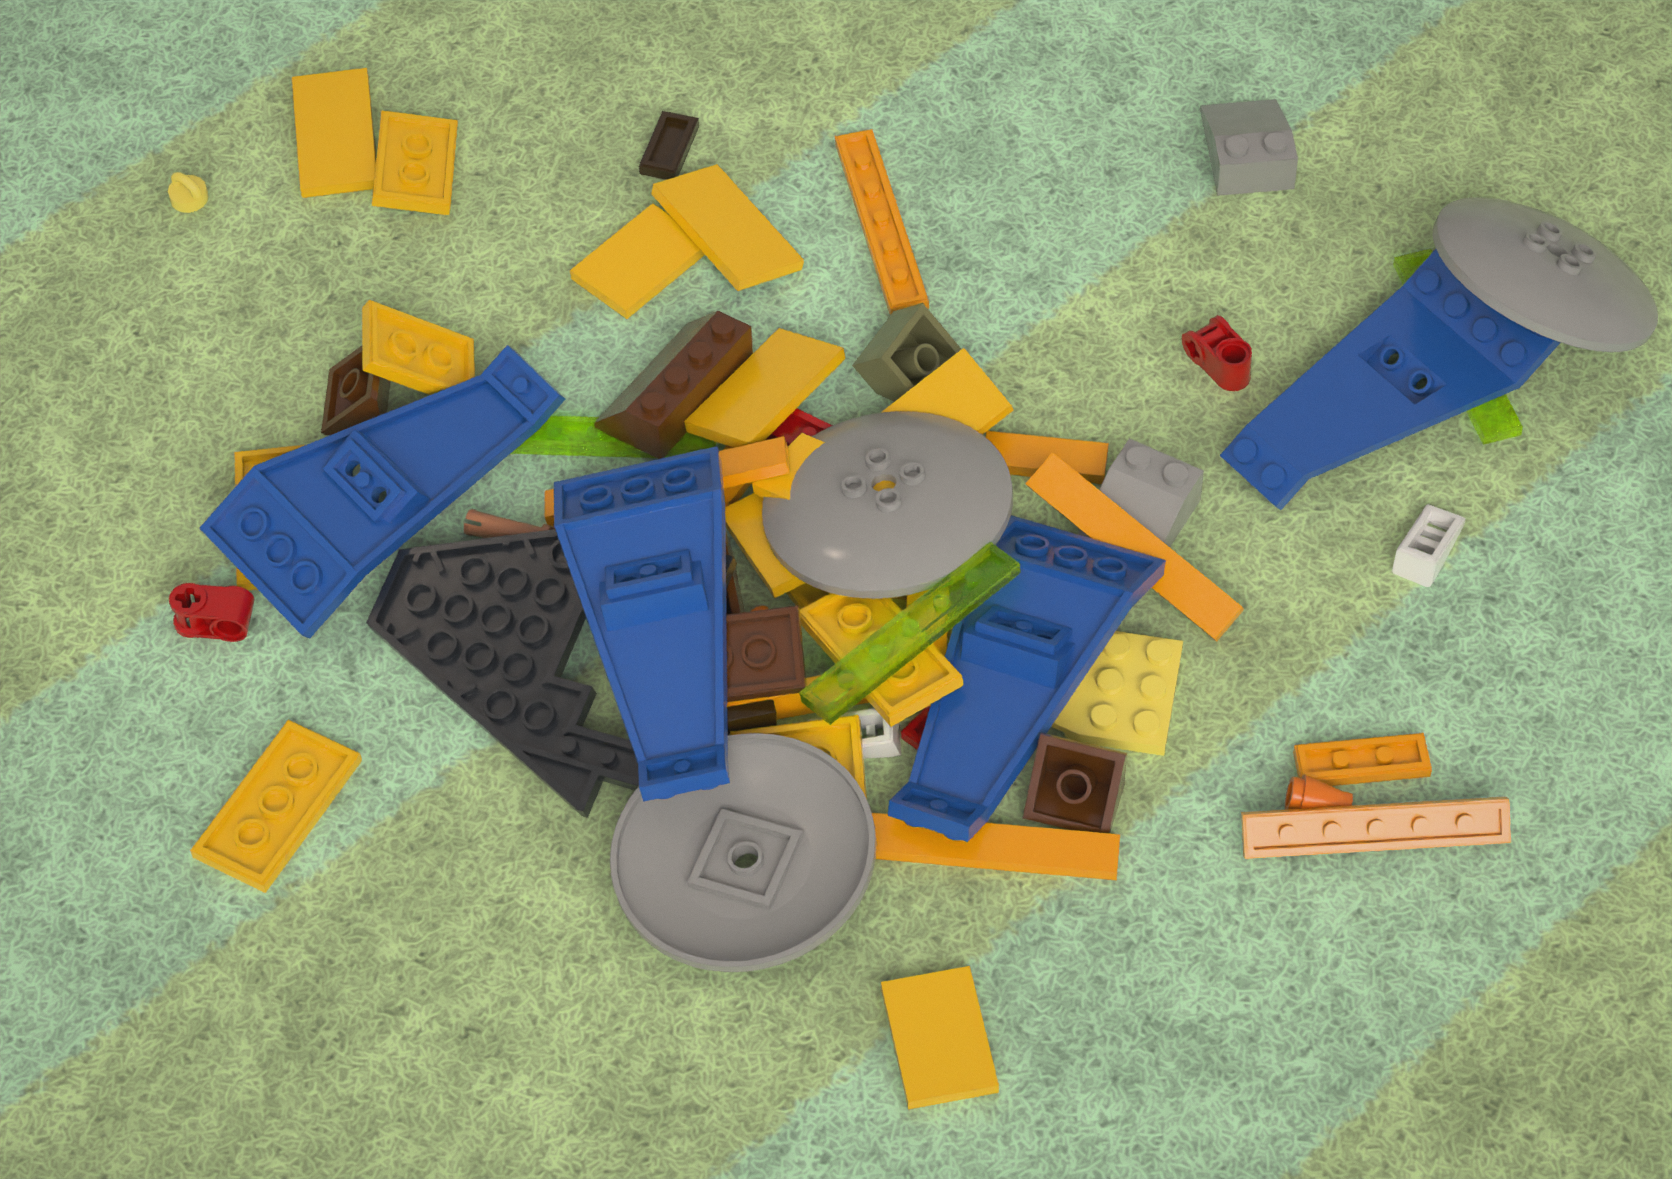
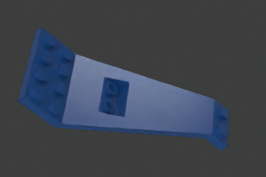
[1220,249,1561,510]
[200,345,566,639]
[554,446,730,802]
[888,515,1166,842]

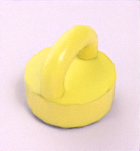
[168,172,209,213]

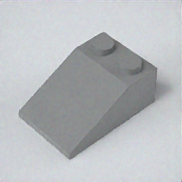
[1200,99,1298,196]
[1078,438,1204,547]

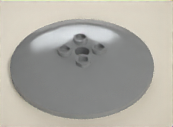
[1432,197,1658,352]
[762,411,1013,599]
[610,733,877,972]

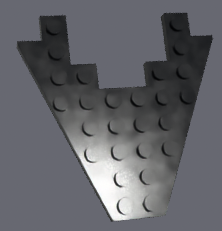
[366,529,737,818]

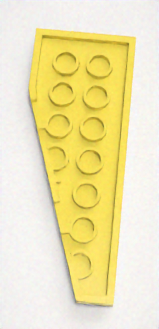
[892,598,1183,756]

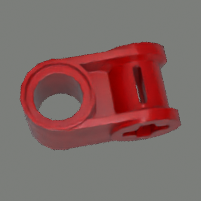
[1181,315,1252,391]
[169,583,255,642]

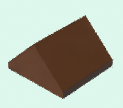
[321,346,391,435]
[1023,733,1127,833]

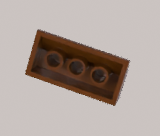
[594,311,753,459]

